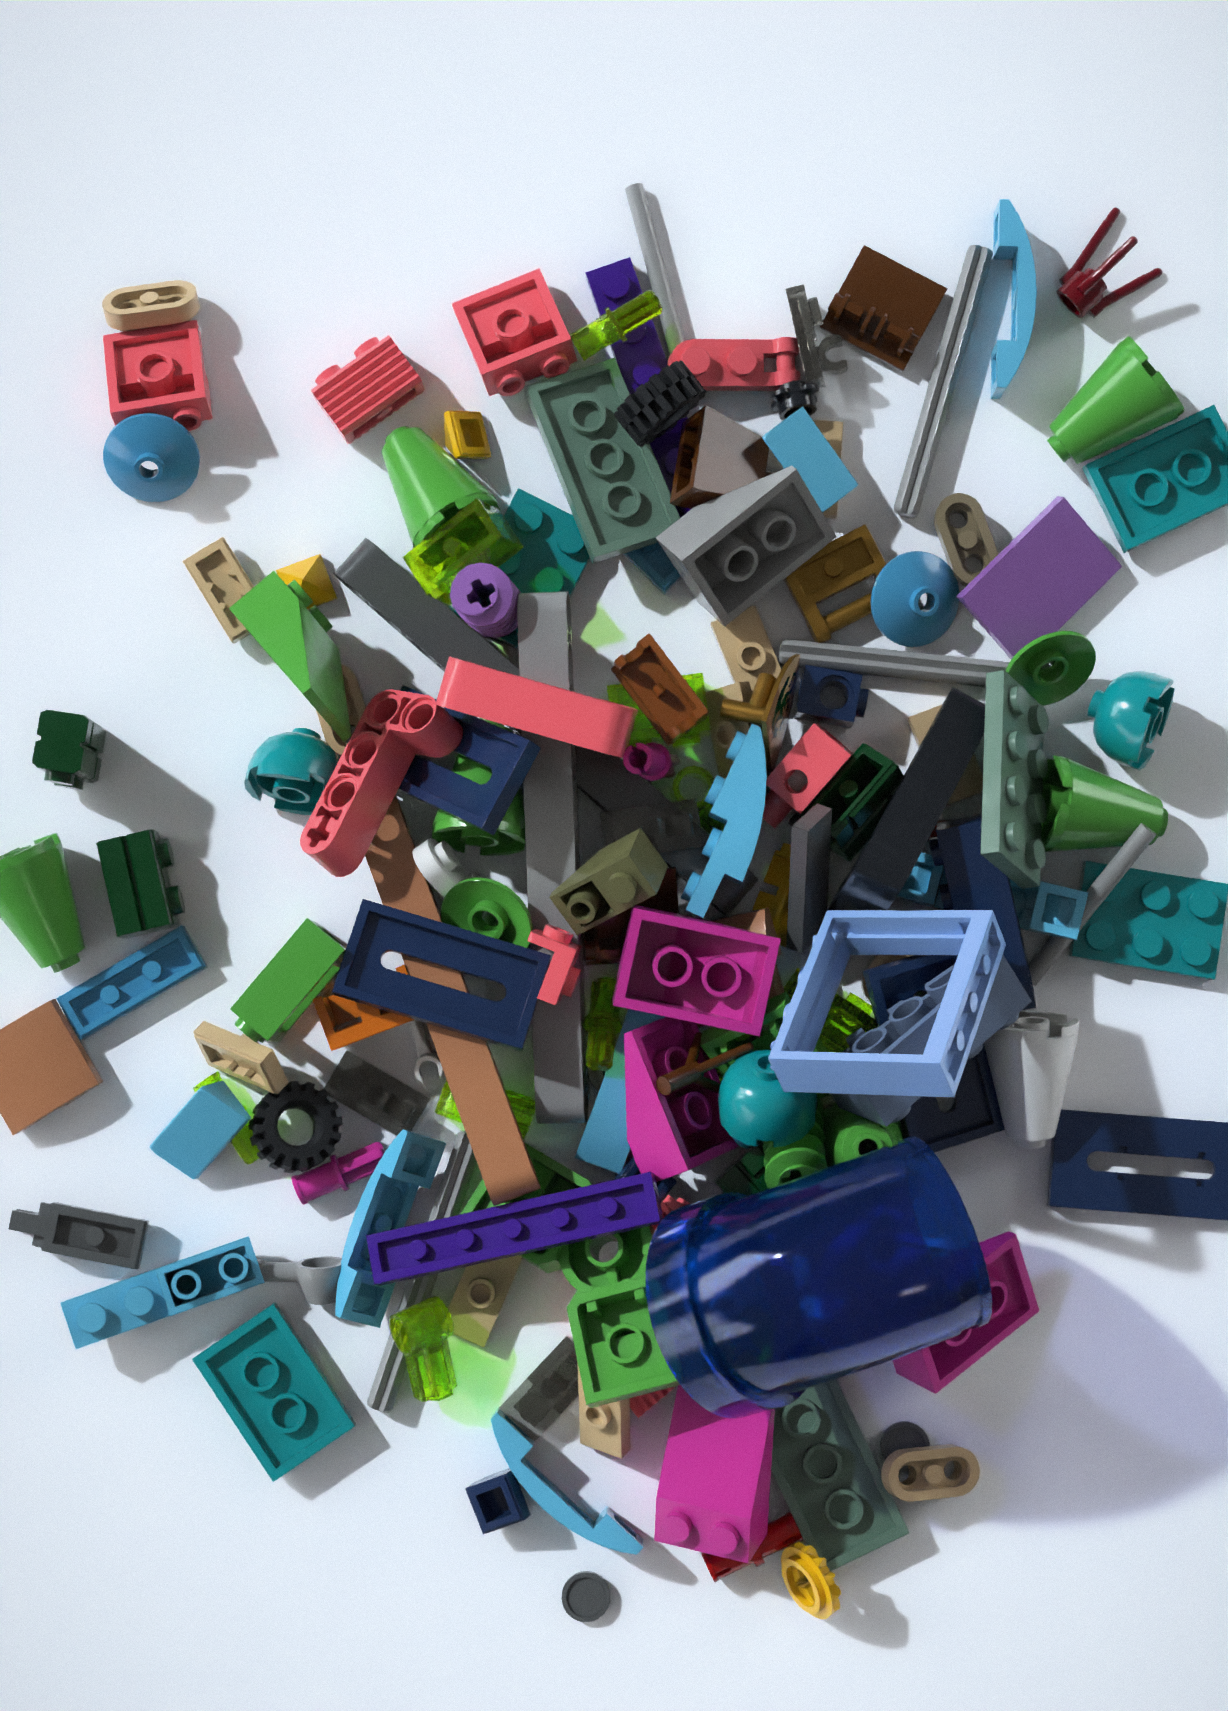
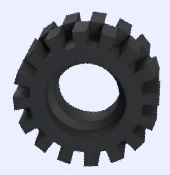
[614,360,707,447]
[249,1081,343,1173]

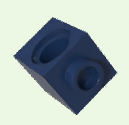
[794,665,869,728]

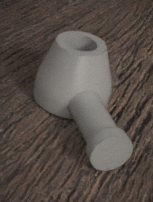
[257,1256,342,1305]

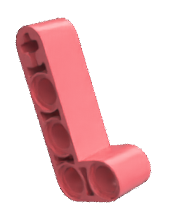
[436,656,638,757]
[300,689,463,877]

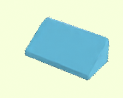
[762,406,859,513]
[149,1081,251,1180]

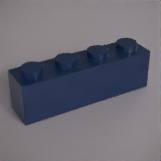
[929,813,1036,1011]

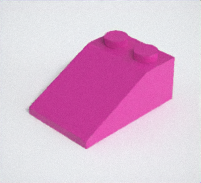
[612,905,781,1036]
[624,1017,739,1182]
[871,1231,1039,1394]
[654,1383,775,1563]

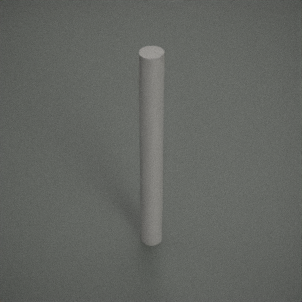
[625,183,685,355]
[1029,823,1156,986]

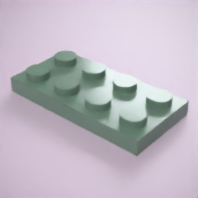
[524,358,680,564]
[981,670,1049,889]
[736,1351,910,1571]

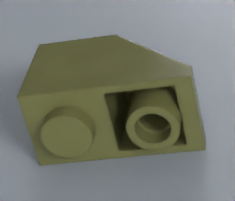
[549,828,668,935]

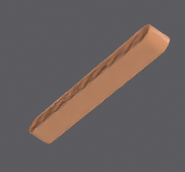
[365,795,541,1206]

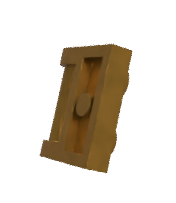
[784,524,886,643]

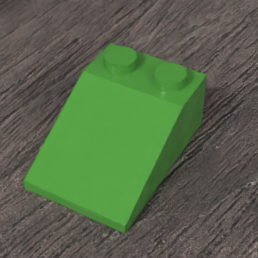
[229,570,352,742]

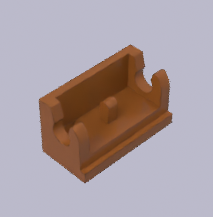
[610,633,709,747]

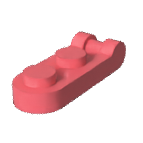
[667,337,801,391]

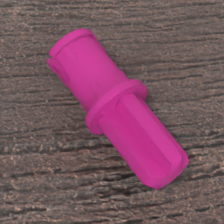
[623,742,680,781]
[291,1142,386,1205]

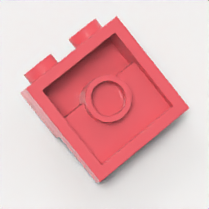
[451,268,578,397]
[103,320,213,431]

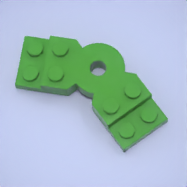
[460,1143,687,1408]

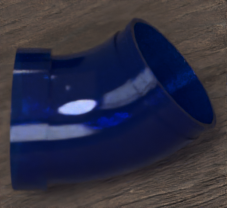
[645,1136,992,1419]

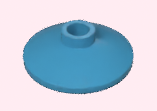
[103,413,200,502]
[871,551,959,647]

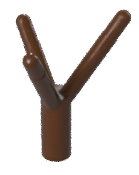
[656,1032,754,1095]

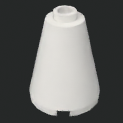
[984,1011,1079,1148]

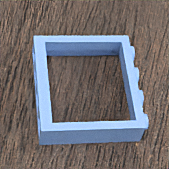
[768,910,1006,1097]

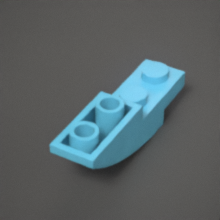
[680,724,767,919]
[60,1236,265,1349]

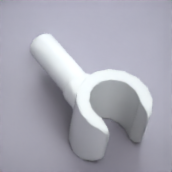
[409,1020,443,1083]

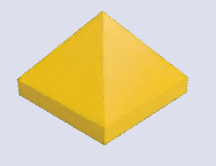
[444,410,492,459]
[276,554,338,610]

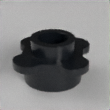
[771,380,819,420]

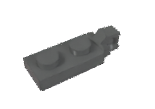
[8,1202,150,1270]

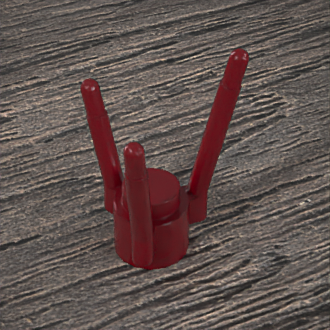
[1056,207,1163,319]

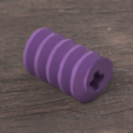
[450,562,521,638]

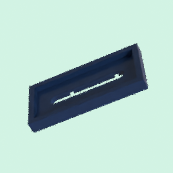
[398,685,541,835]
[332,899,551,1052]
[863,955,1005,1159]
[1047,1109,1228,1220]

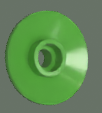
[1006,631,1096,706]
[441,877,533,948]

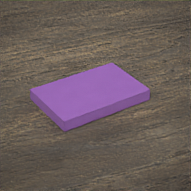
[956,496,1122,659]

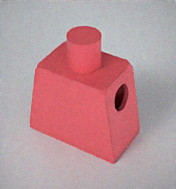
[762,722,854,828]

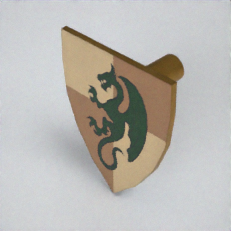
[720,654,800,772]

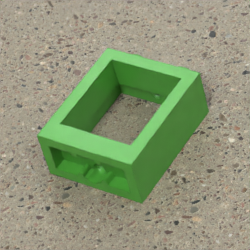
[230,918,346,1043]

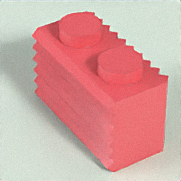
[311,335,425,445]

